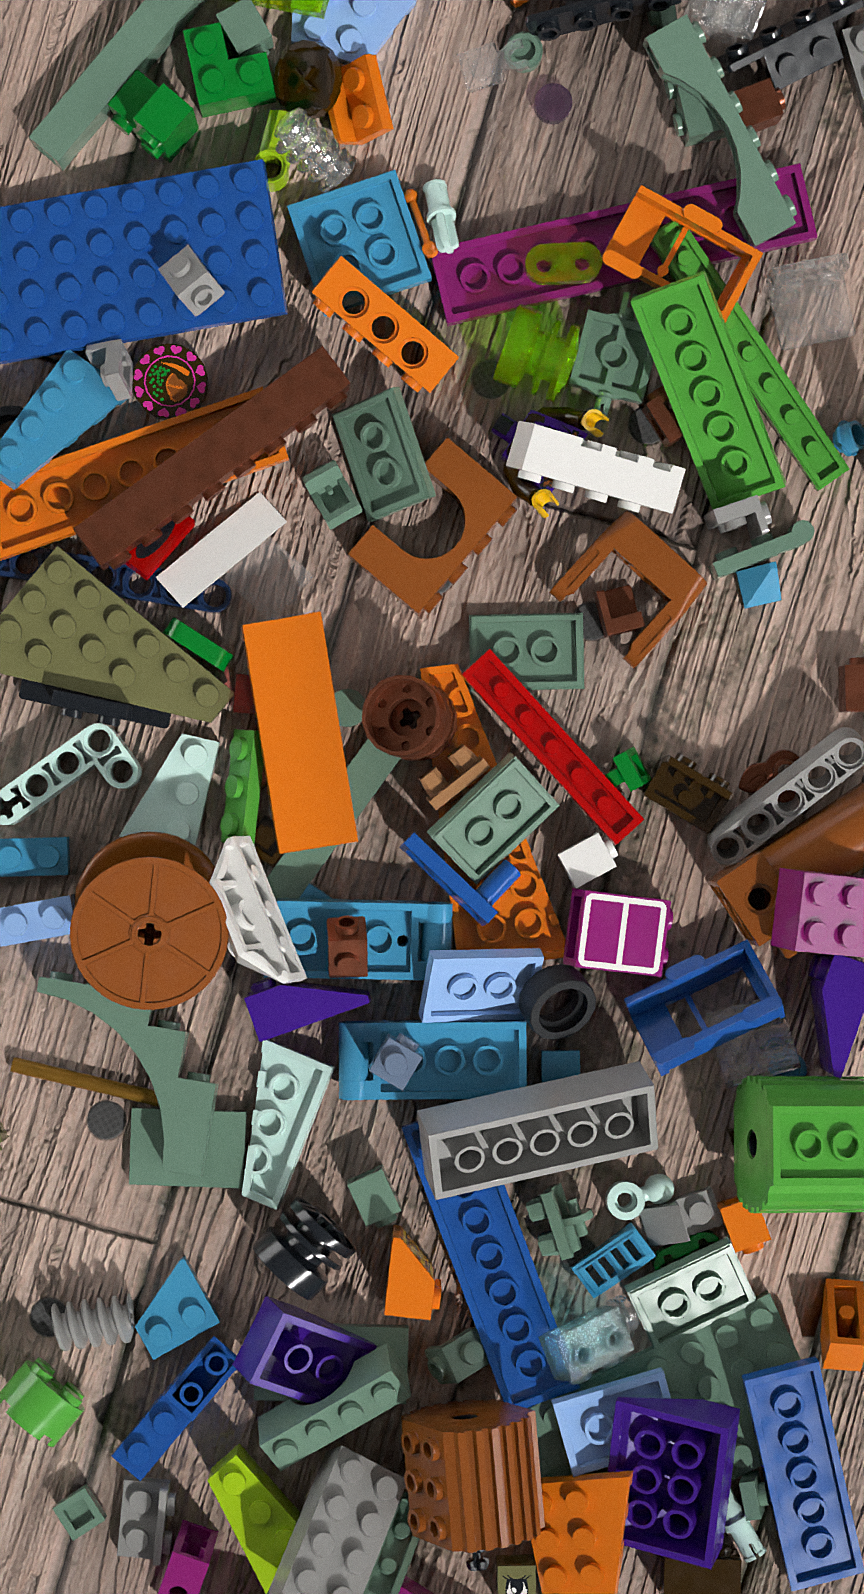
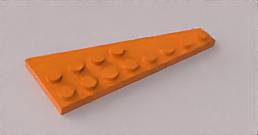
[420,663,566,960]

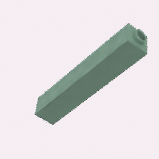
[29,0,208,171]

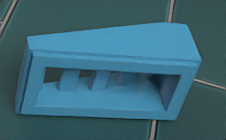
[571,1222,656,1298]

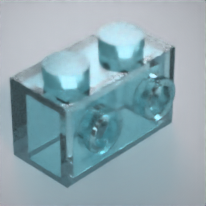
[538,1305,634,1385]

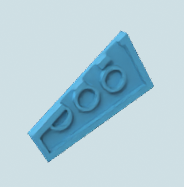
[0,350,127,490]

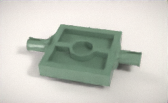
[568,292,653,422]

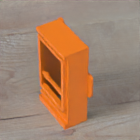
[601,185,763,323]

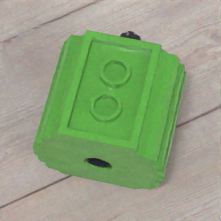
[734,1075,864,1213]

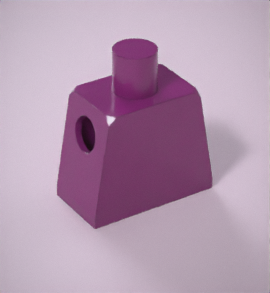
[158,1520,219,1594]

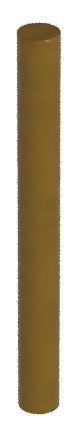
[10,1057,159,1107]

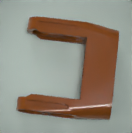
[549,510,707,669]

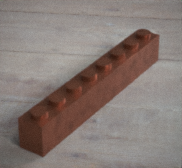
[73,346,351,571]

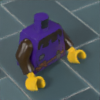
[491,407,609,518]

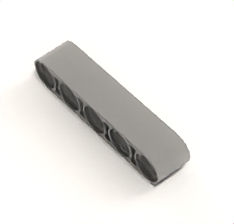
[707,727,864,866]

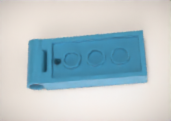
[263,898,453,980]
[338,1020,527,1100]

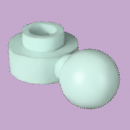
[605,1174,674,1220]

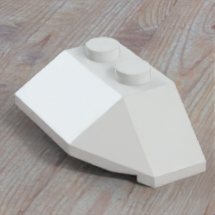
[209,836,307,984]

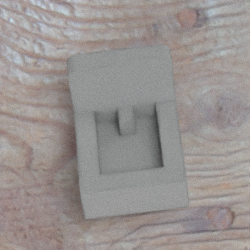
[158,245,225,316]

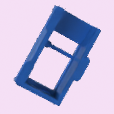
[624,939,786,1076]

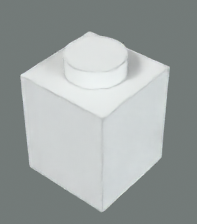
[556,832,618,888]

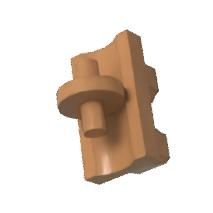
[419,744,491,810]

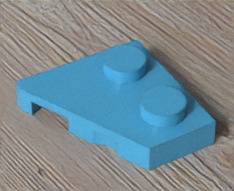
[135,1256,221,1360]

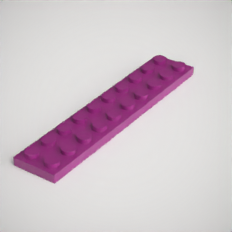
[431,163,818,326]

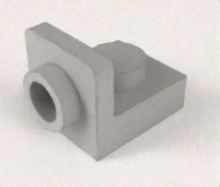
[85,339,134,401]

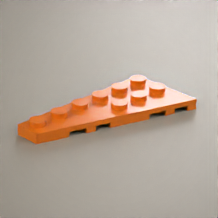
[531,1471,633,1594]

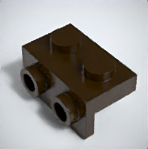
[642,753,735,834]

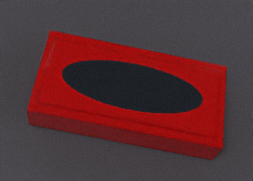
[125,516,195,580]

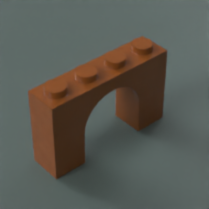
[348,437,517,616]

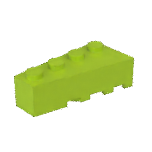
[207,1443,300,1594]

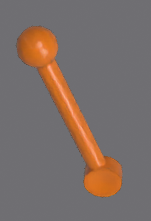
[404,188,438,258]

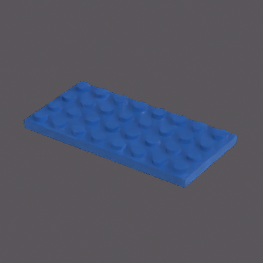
[0,159,288,365]

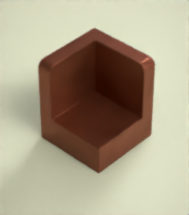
[593,585,645,638]

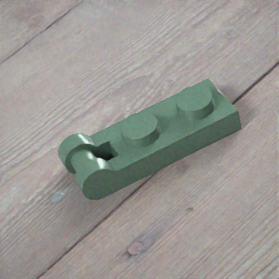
[708,520,815,580]

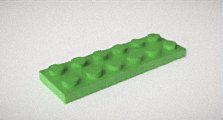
[630,270,786,510]

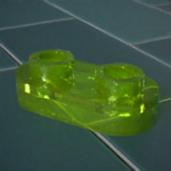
[525,242,602,285]

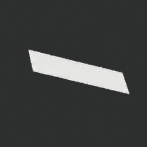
[156,492,287,608]

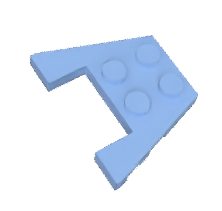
[291,0,417,65]

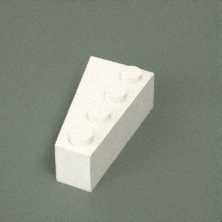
[506,421,686,514]

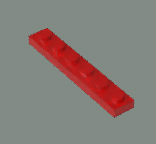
[461,649,645,845]

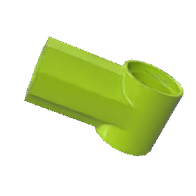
[254,110,302,192]

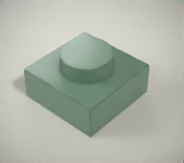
[739,1470,770,1521]
[52,1484,107,1541]

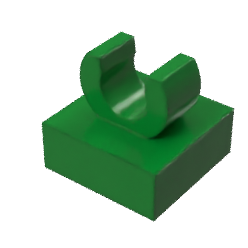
[605,746,651,792]

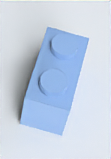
[0,894,75,947]

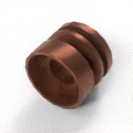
[362,675,457,761]

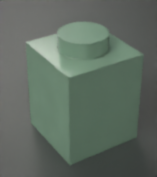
[216,0,274,58]
[347,1164,401,1228]

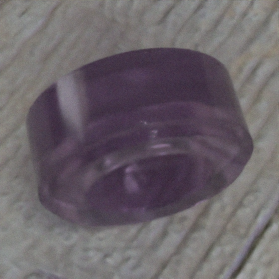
[534,83,572,125]

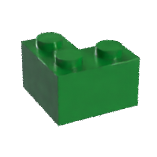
[183,22,277,118]
[108,69,199,163]

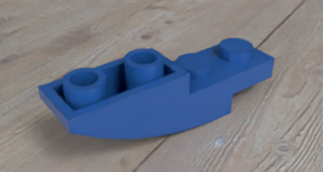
[111,1336,237,1481]

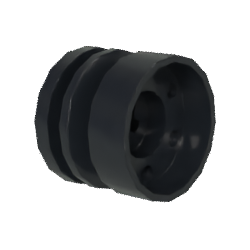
[253,1197,356,1300]

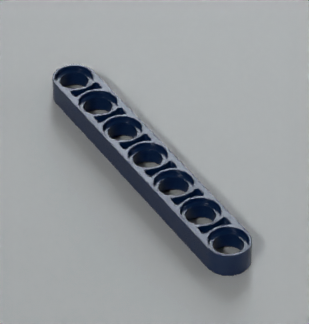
[0,547,232,614]

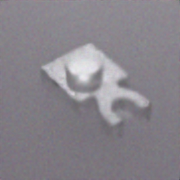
[457,38,530,93]

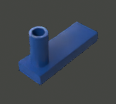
[399,833,521,926]

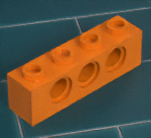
[311,256,459,393]

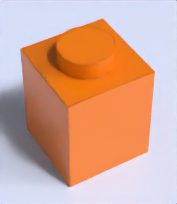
[717,1195,772,1254]

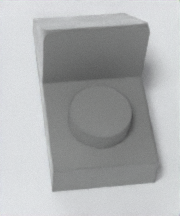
[640,1186,723,1247]

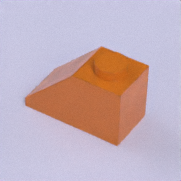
[820,1278,864,1371]

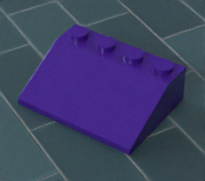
[608,1397,740,1569]

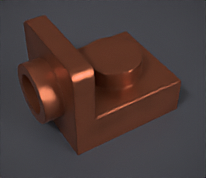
[642,386,683,449]

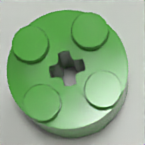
[0,1357,85,1447]

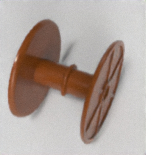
[70,832,229,1010]

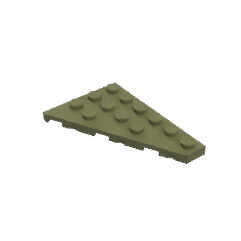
[0,546,236,723]

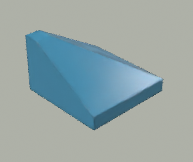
[736,561,782,609]

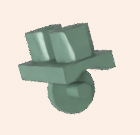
[526,1183,594,1260]

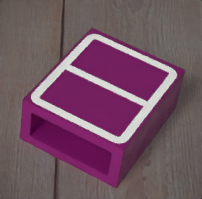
[563,888,673,977]

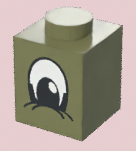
[496,1554,536,1594]

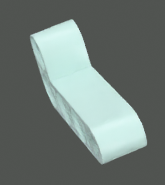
[0,723,142,825]

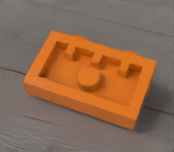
[328,54,394,145]

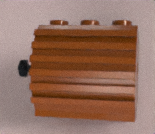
[401,1399,545,1571]

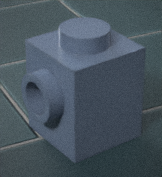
[369,1033,423,1091]

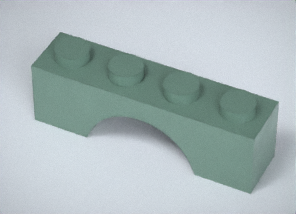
[258,1343,411,1471]

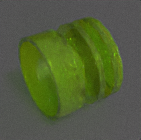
[492,304,581,403]

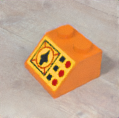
[384,1225,442,1320]

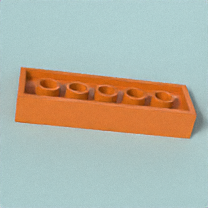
[241,611,358,854]

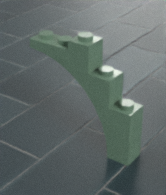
[36,971,219,1176]

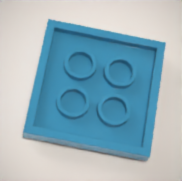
[287,170,432,317]

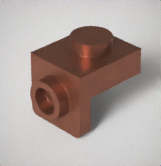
[327,915,368,978]

